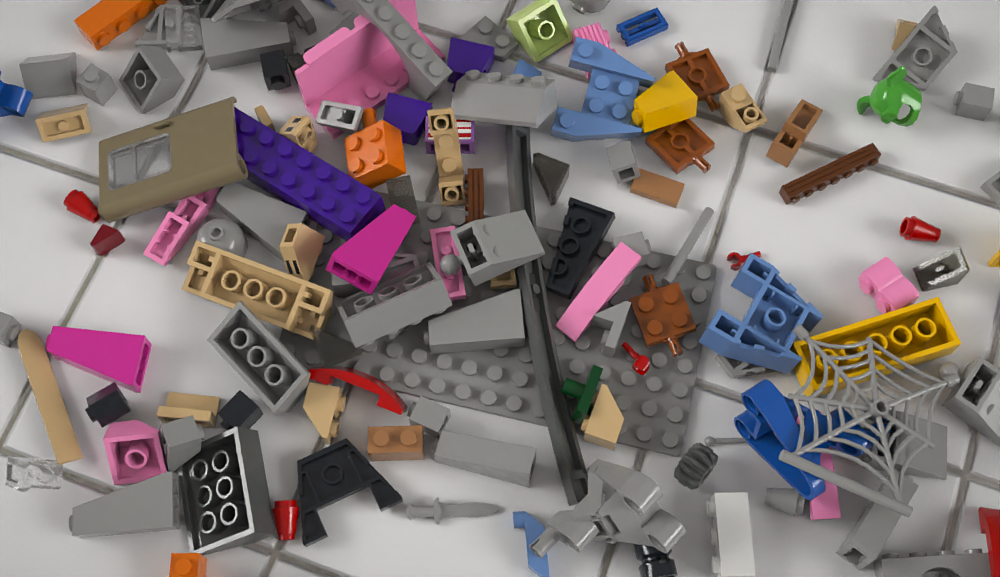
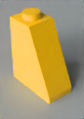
[631,70,698,133]

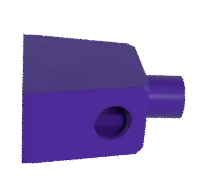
[447,37,495,93]
[383,92,433,146]

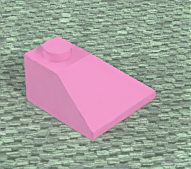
[103,420,168,485]

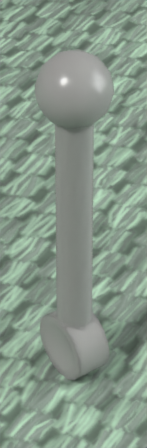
[705,436,747,447]

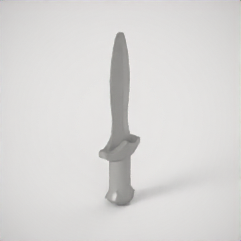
[406,497,499,525]

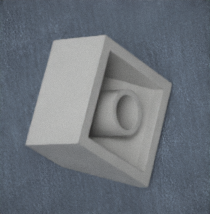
[119,45,185,114]

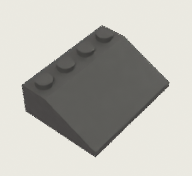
[178,426,276,555]

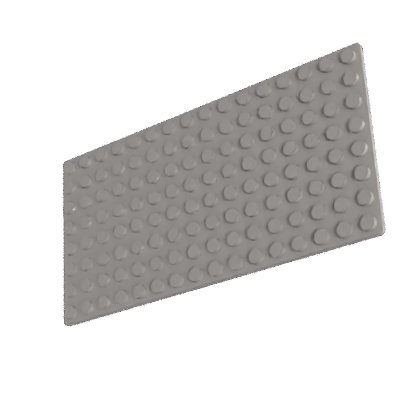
[279,191,717,457]

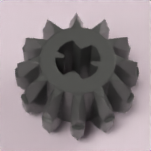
[674,443,718,490]

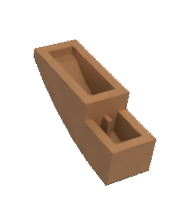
[766,99,823,168]

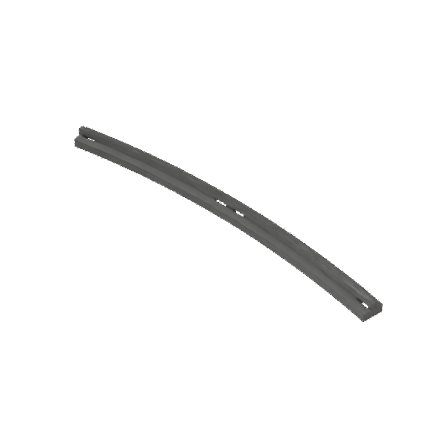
[506,125,588,506]

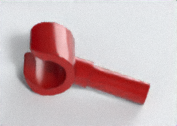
[727,251,761,271]
[621,342,650,376]

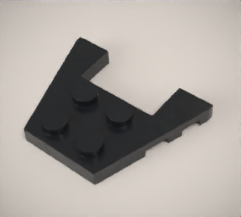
[297,438,403,547]

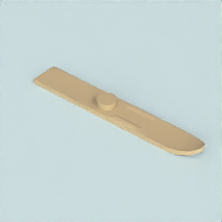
[17,329,83,465]

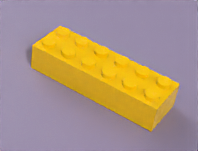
[789,297,962,397]

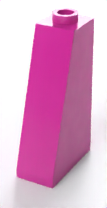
[325,204,416,295]
[46,326,152,393]

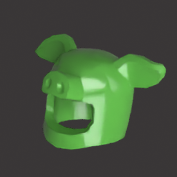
[857,66,922,127]

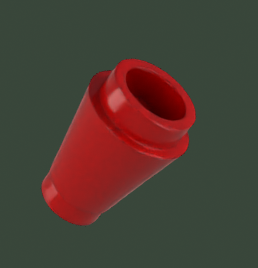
[63,189,101,224]
[899,216,941,243]
[272,500,299,541]

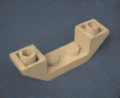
[427,107,466,206]

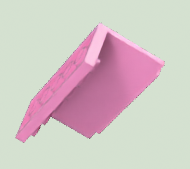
[294,0,446,140]

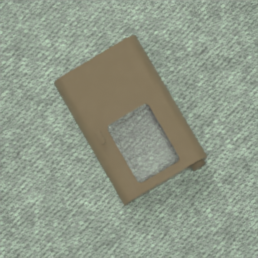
[98,97,248,223]

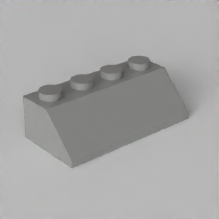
[451,70,558,128]
[335,262,452,348]
[207,301,311,413]

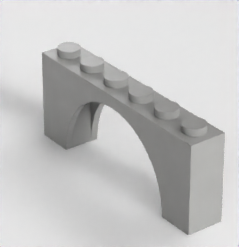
[330,0,453,102]

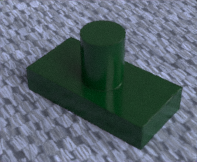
[561,364,603,424]

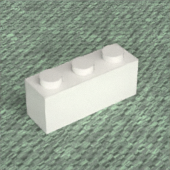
[707,492,756,577]

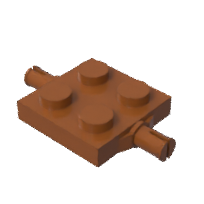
[665,42,730,112]
[645,119,715,174]
[629,274,696,357]

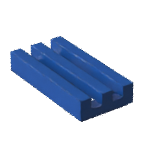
[616,8,669,47]

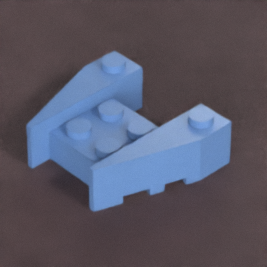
[550,36,655,142]
[698,253,823,374]

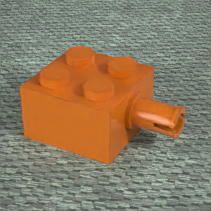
[344,108,406,189]

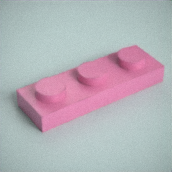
[430,226,466,301]

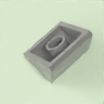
[19,52,76,99]

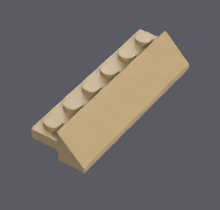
[182,240,333,342]

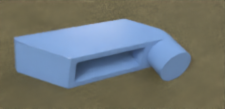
[513,511,549,577]

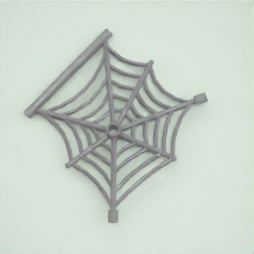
[779,324,960,517]

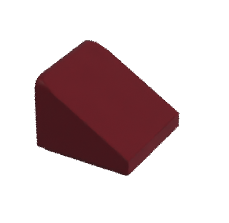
[90,224,125,256]

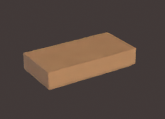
[630,168,685,208]

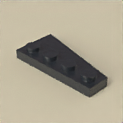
[546,197,616,300]

